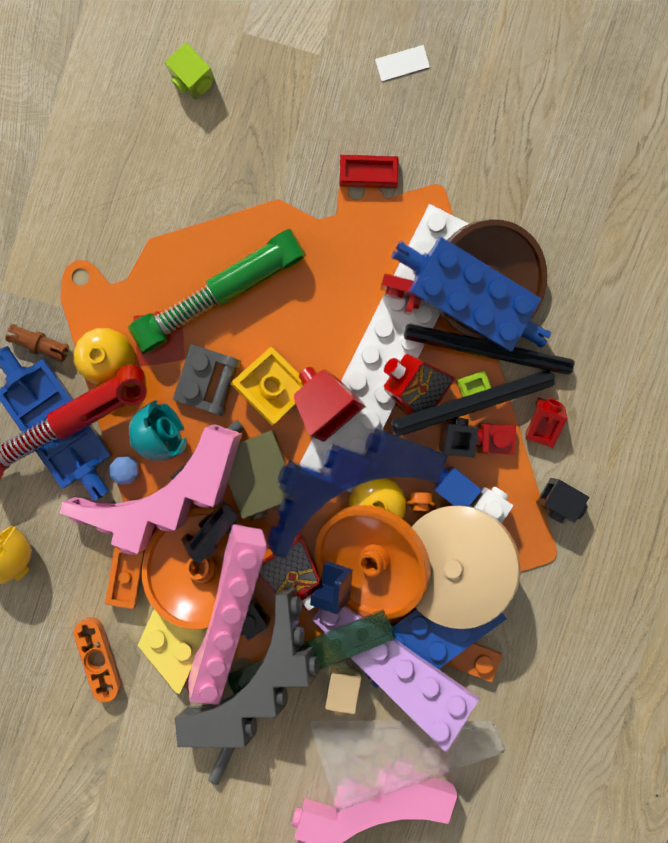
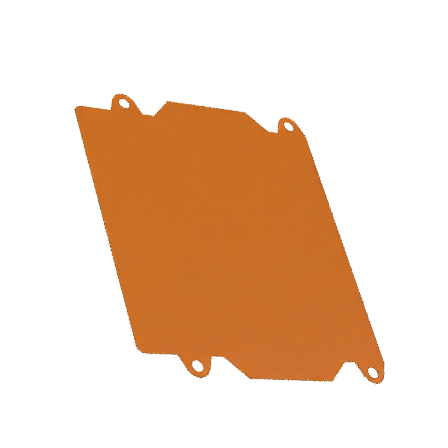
[60,184,557,692]

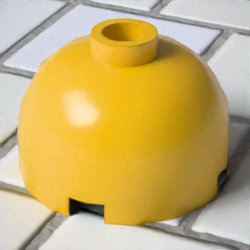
[74,328,135,386]
[348,475,407,519]
[0,525,32,584]

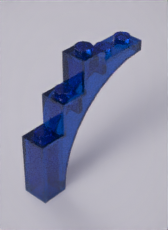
[267,428,448,558]

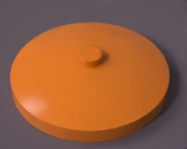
[315,505,431,619]
[142,508,258,629]

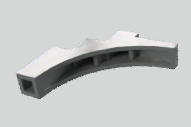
[175,587,319,748]

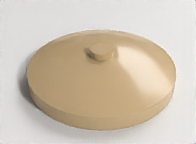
[412,505,520,629]

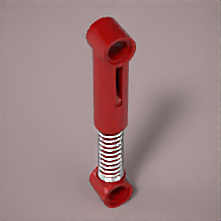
[0,365,147,479]

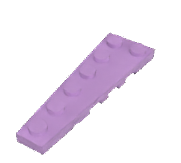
[313,606,480,752]

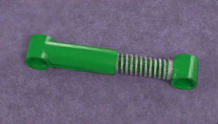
[127,229,306,354]

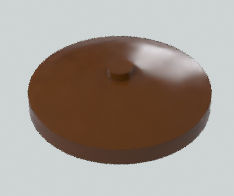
[438,219,548,340]

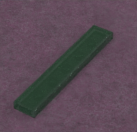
[227,609,396,694]

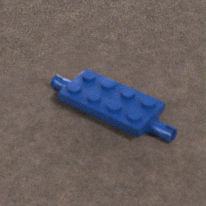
[391,237,551,352]
[0,346,113,502]
[365,609,507,688]

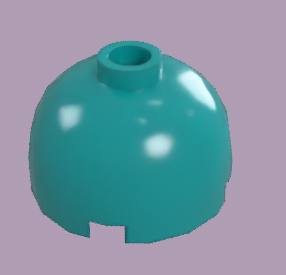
[129,400,187,461]

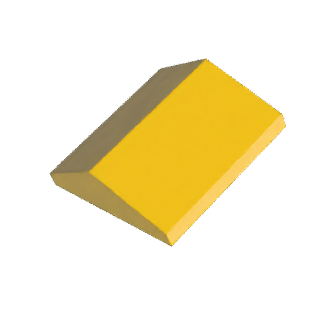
[230,347,304,426]

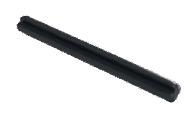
[404,324,575,375]
[391,370,555,437]

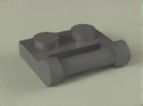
[173,344,241,416]

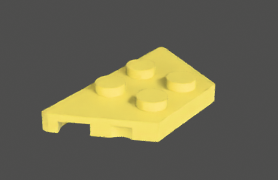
[138,610,207,694]

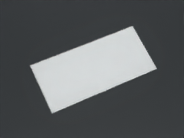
[375,45,430,81]

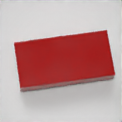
[339,155,399,188]

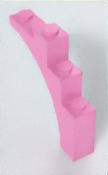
[60,424,242,555]
[291,763,457,843]

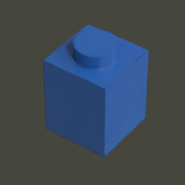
[432,466,482,506]

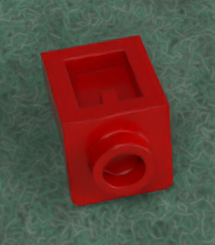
[380,273,421,315]
[525,398,568,448]
[476,424,516,455]

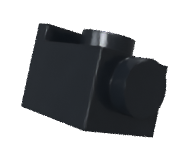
[240,596,270,641]

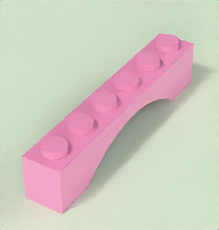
[188,524,267,705]

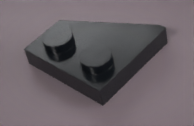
[181,501,238,565]

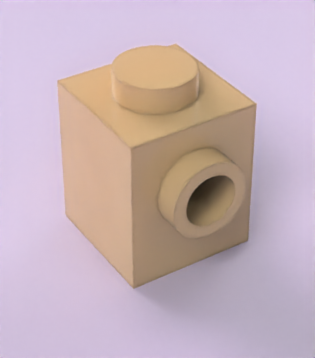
[325,666,361,716]

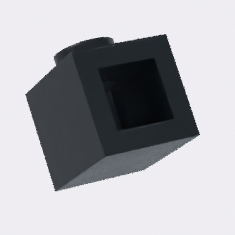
[439,418,478,458]
[536,478,590,524]

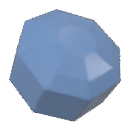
[110,456,140,485]

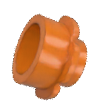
[407,492,436,513]

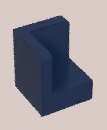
[310,561,353,614]

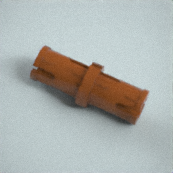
[5,324,69,362]

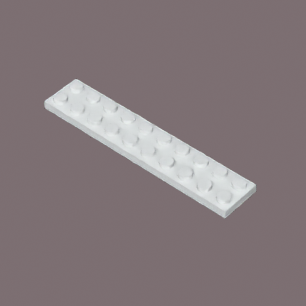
[298,204,469,492]

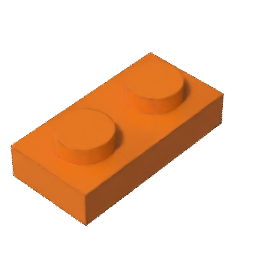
[105,546,145,609]
[445,643,502,682]

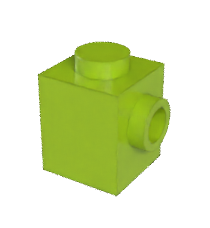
[165,42,215,99]

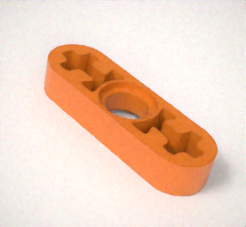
[74,617,121,702]

